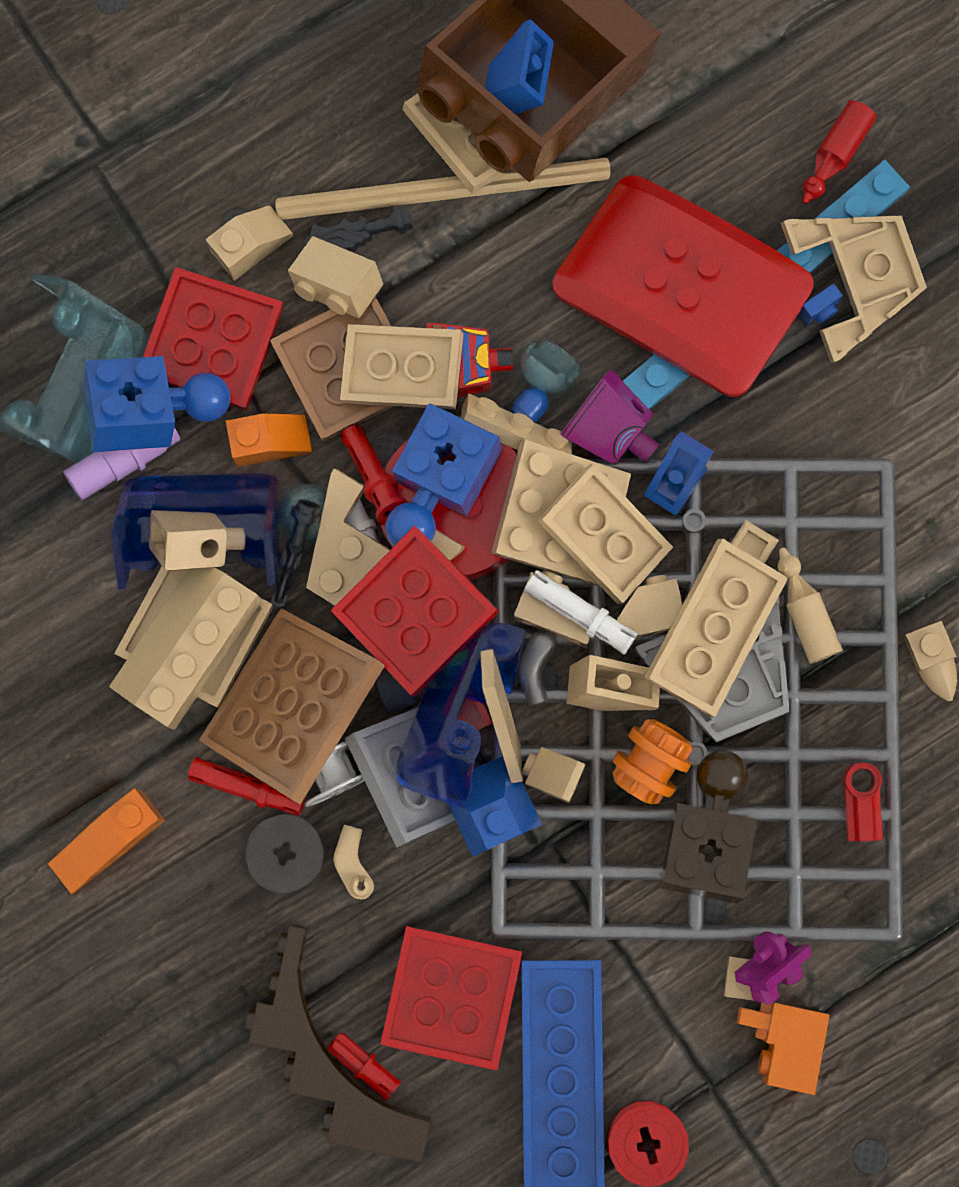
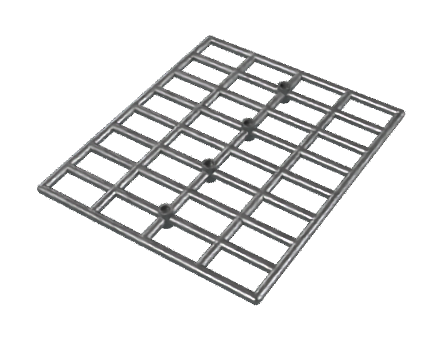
[491,458,903,942]

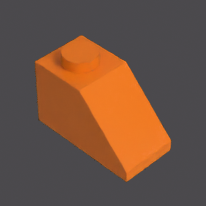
[226,414,313,467]

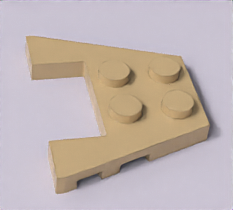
[780,216,927,363]
[306,468,465,605]

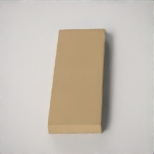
[481,649,523,783]

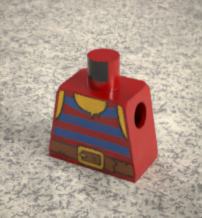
[427,323,513,398]

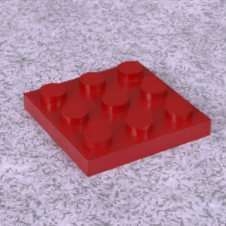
[143,267,284,411]
[331,526,500,697]
[380,926,522,1070]

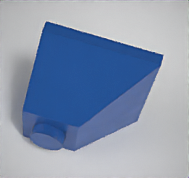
[439,756,543,857]

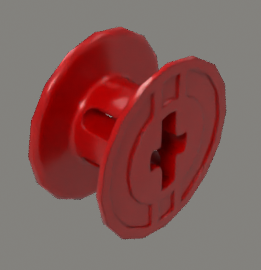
[607,1101,689,1187]

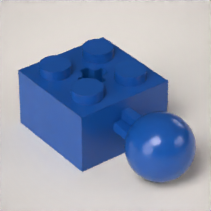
[82,356,231,452]
[385,403,503,547]

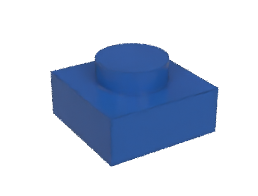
[798,284,843,327]

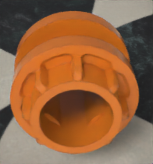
[612,719,693,805]

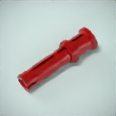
[341,425,408,526]

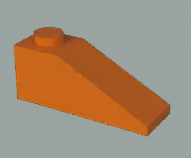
[48,788,166,894]

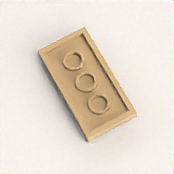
[644,539,788,717]

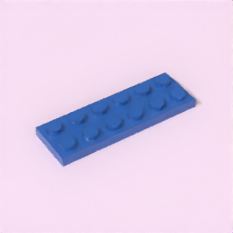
[522,960,605,1187]

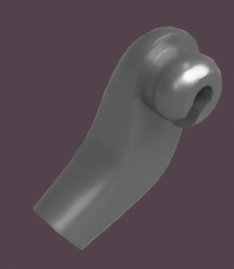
[517,630,557,706]

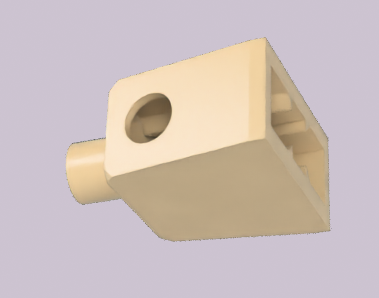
[149,510,245,570]

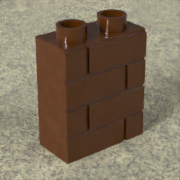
[417,0,661,183]

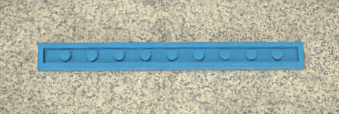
[623,160,910,410]

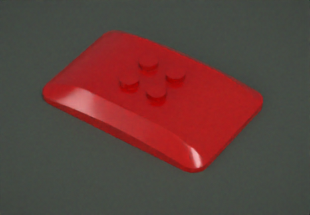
[553,175,814,397]

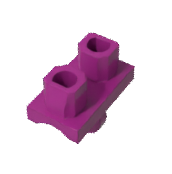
[734,931,812,1005]

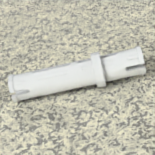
[524,570,638,655]

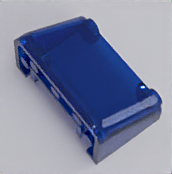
[396,623,525,809]

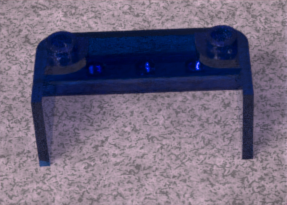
[111,473,280,589]

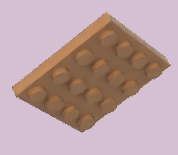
[199,608,385,804]

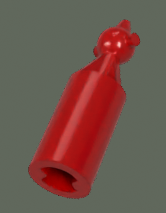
[802,100,877,204]

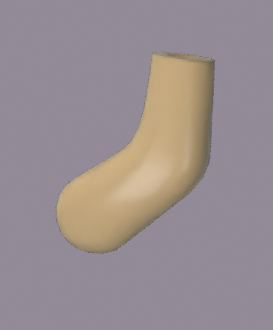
[333,824,374,900]

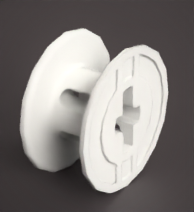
[305,741,365,807]

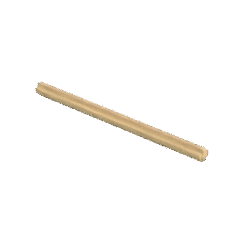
[275,158,611,220]

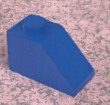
[485,19,554,115]

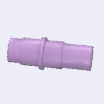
[63,427,180,500]

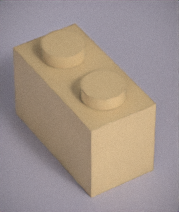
[288,236,383,318]

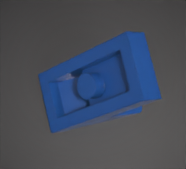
[644,431,714,516]

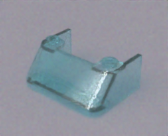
[0,273,147,463]

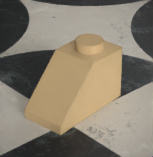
[206,205,294,281]
[514,570,590,649]
[608,575,682,645]
[567,655,660,711]
[522,747,585,804]

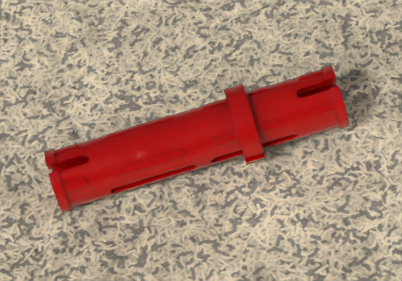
[188,757,307,817]

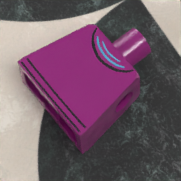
[560,370,659,464]

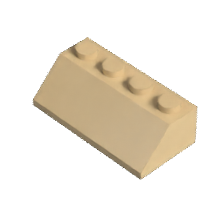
[109,567,262,730]

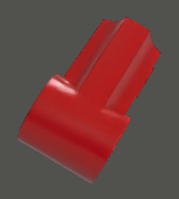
[841,762,883,841]

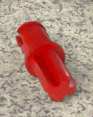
[328,1032,401,1101]

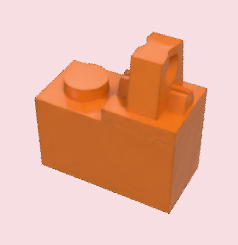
[736,1002,830,1095]

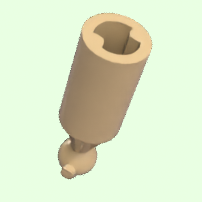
[777,547,843,664]

